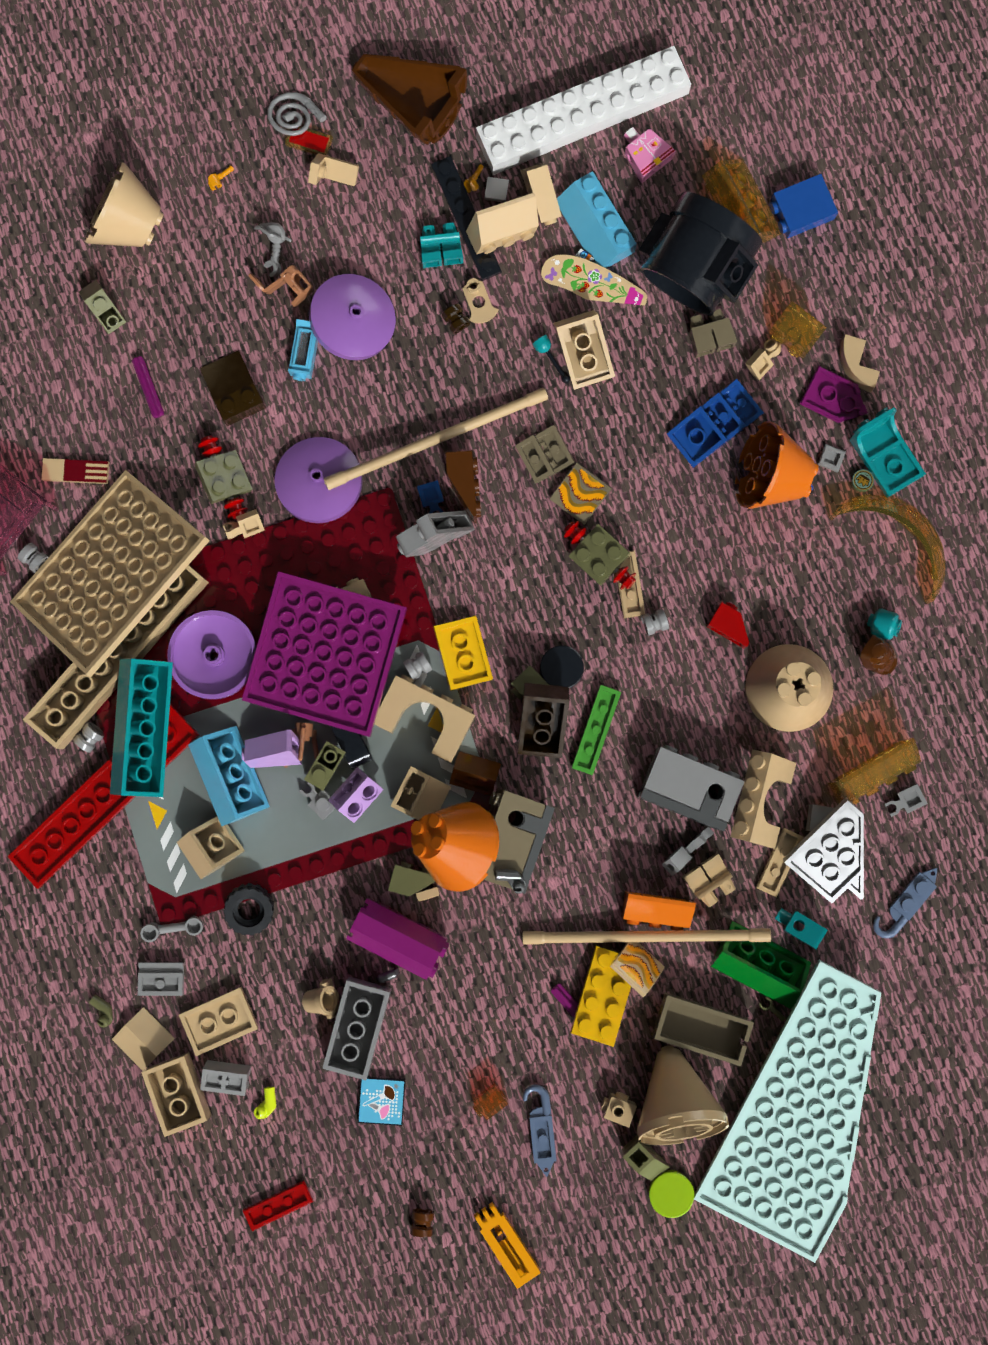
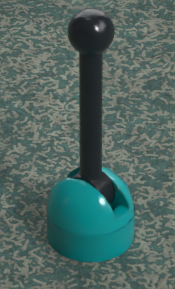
[532,335,570,383]

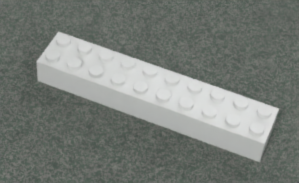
[476,46,691,175]

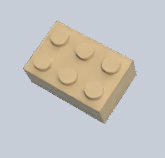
[141,1052,212,1137]

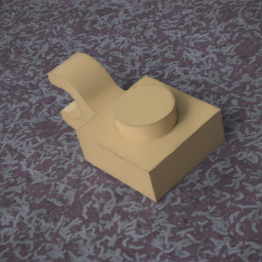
[223,509,265,539]

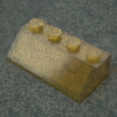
[702,159,782,244]
[828,738,921,805]

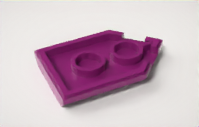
[800,366,868,423]

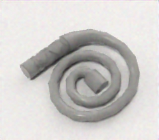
[267,92,327,136]

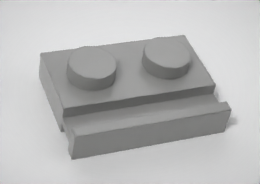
[137,962,185,996]

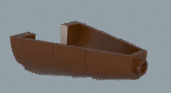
[352,54,467,145]

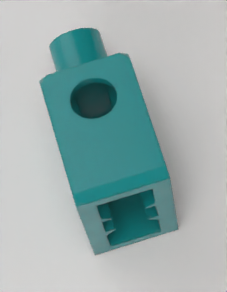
[775,908,828,949]

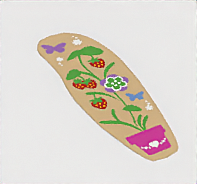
[541,255,647,306]

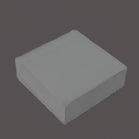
[818,444,846,473]

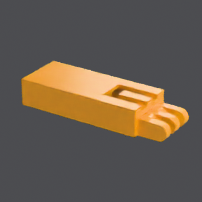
[474,1202,541,1289]

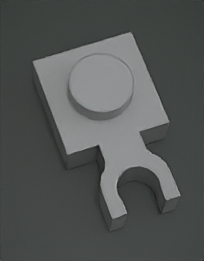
[299,782,336,820]
[885,784,928,817]

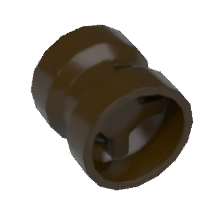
[441,304,471,334]

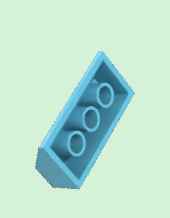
[557,171,637,268]
[188,726,270,827]

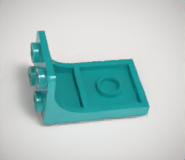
[849,407,926,498]

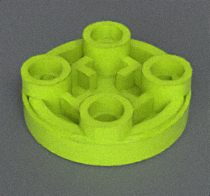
[648,1170,694,1218]

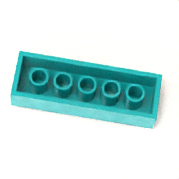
[110,659,173,797]

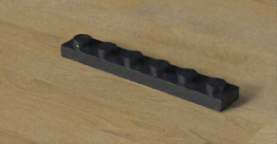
[431,156,502,281]

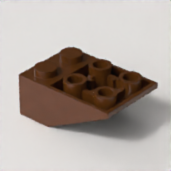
[446,451,481,524]

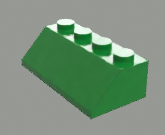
[711,921,811,1009]

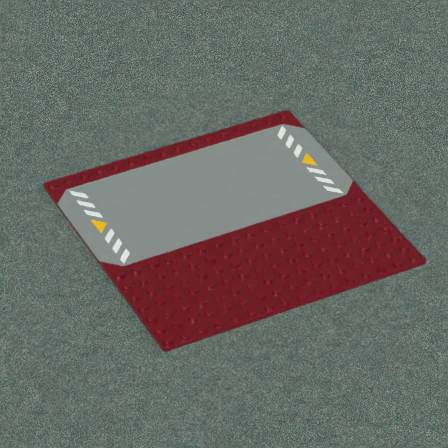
[96,488,491,925]

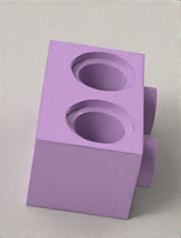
[328,767,384,823]

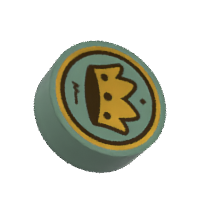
[851,469,874,492]

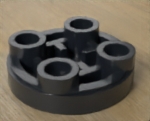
[540,645,584,688]

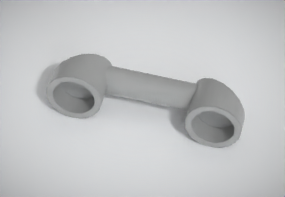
[140,916,204,942]

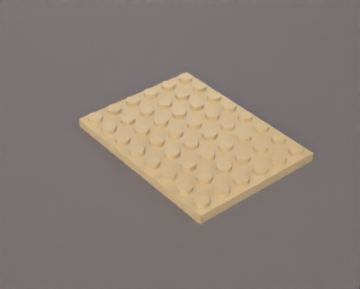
[10,470,210,677]

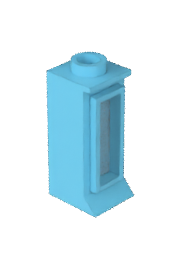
[288,319,318,381]

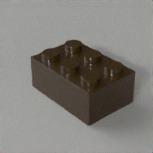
[518,683,570,758]

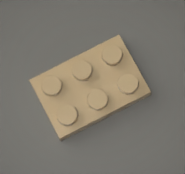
[179,987,259,1056]

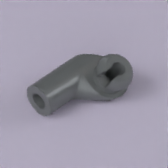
[495,869,526,894]

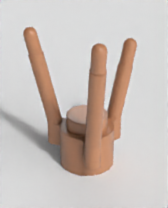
[284,723,319,768]

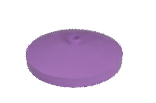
[309,274,396,360]
[275,437,362,523]
[167,610,257,699]

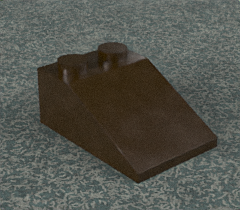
[200,350,266,426]

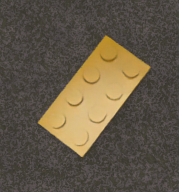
[570,946,631,1047]

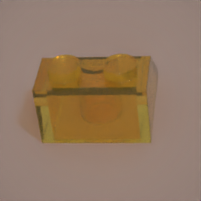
[769,301,827,359]

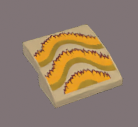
[610,942,664,997]

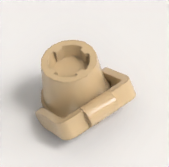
[302,978,340,1019]

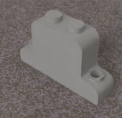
[396,510,475,557]

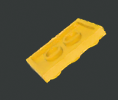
[433,616,493,691]

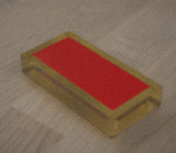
[285,126,333,156]

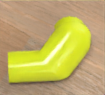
[254,1086,276,1119]

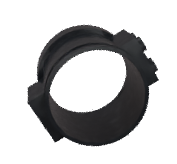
[639,192,763,316]

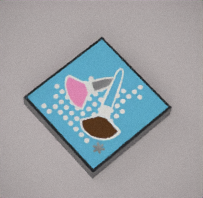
[358,1077,406,1126]

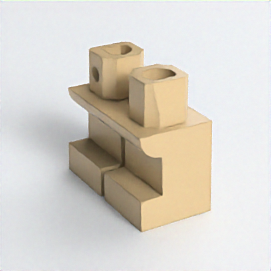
[682,853,736,907]

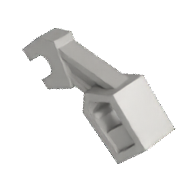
[661,827,714,876]

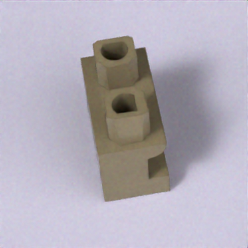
[689,309,737,358]

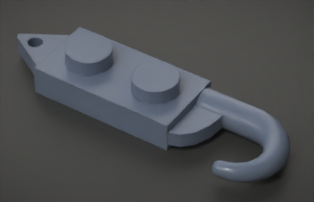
[873,868,937,939]
[523,1084,556,1177]

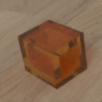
[473,1082,509,1120]

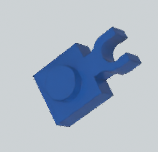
[417,480,444,513]

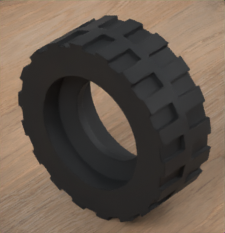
[224,883,274,936]

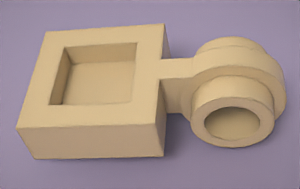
[745,339,781,380]

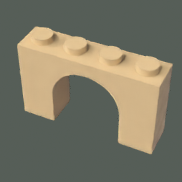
[374,674,475,764]
[730,749,796,849]

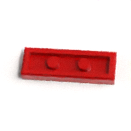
[243,1180,314,1231]

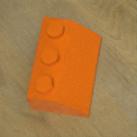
[622,891,696,930]

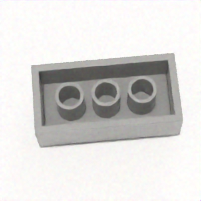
[322,977,392,1081]

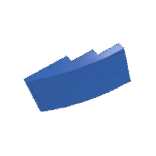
[667,379,764,468]

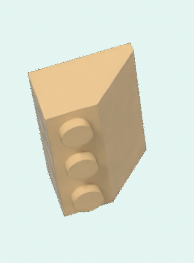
[466,193,539,255]

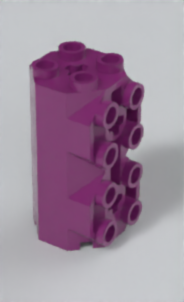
[346,897,449,980]

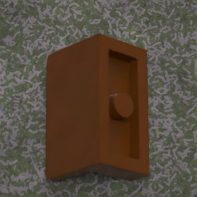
[449,751,501,796]

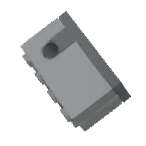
[637,745,744,832]

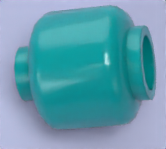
[867,609,902,640]

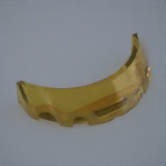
[829,495,945,604]

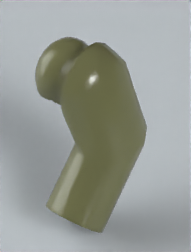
[89,994,113,1028]

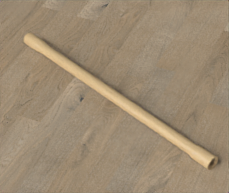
[323,387,548,491]
[523,928,771,945]

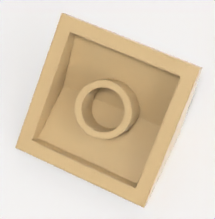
[112,1007,175,1071]

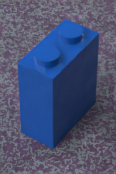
[769,174,838,239]

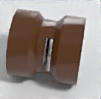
[410,1208,434,1237]

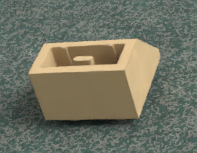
[391,766,451,820]

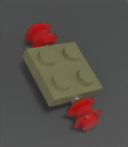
[194,435,252,520]
[564,521,636,590]

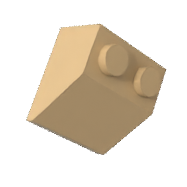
[176,816,245,879]

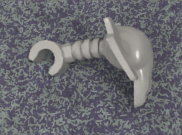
[254,222,291,277]

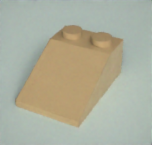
[553,310,615,390]

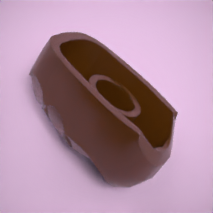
[860,635,897,675]

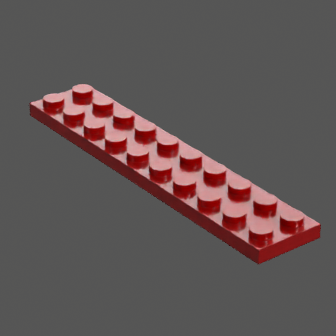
[7,704,200,889]

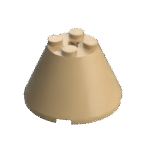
[84,161,164,247]
[745,644,833,732]

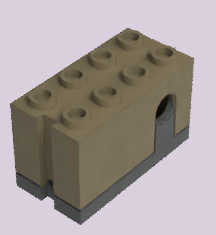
[484,788,555,894]

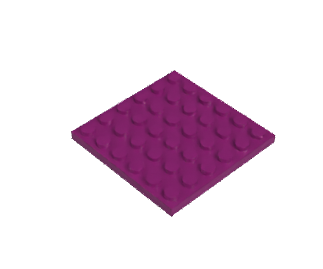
[242,571,407,737]

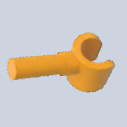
[463,164,484,193]
[208,166,234,191]

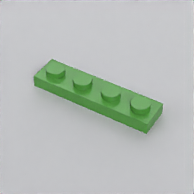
[572,685,621,775]

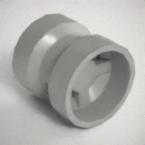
[17,543,49,573]
[641,609,669,636]
[403,651,432,680]
[73,722,105,753]

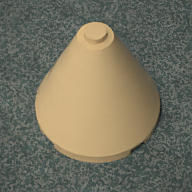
[637,1045,729,1145]

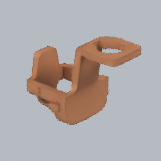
[248,265,313,307]

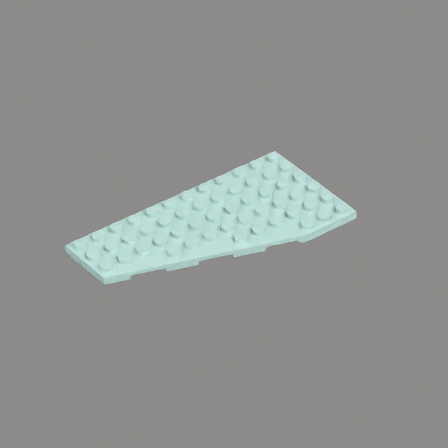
[694,960,881,1263]

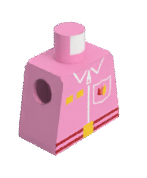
[624,127,675,183]

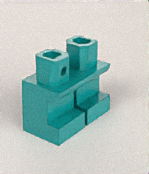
[420,222,464,268]

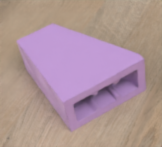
[242,730,302,768]

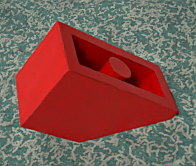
[706,602,749,649]

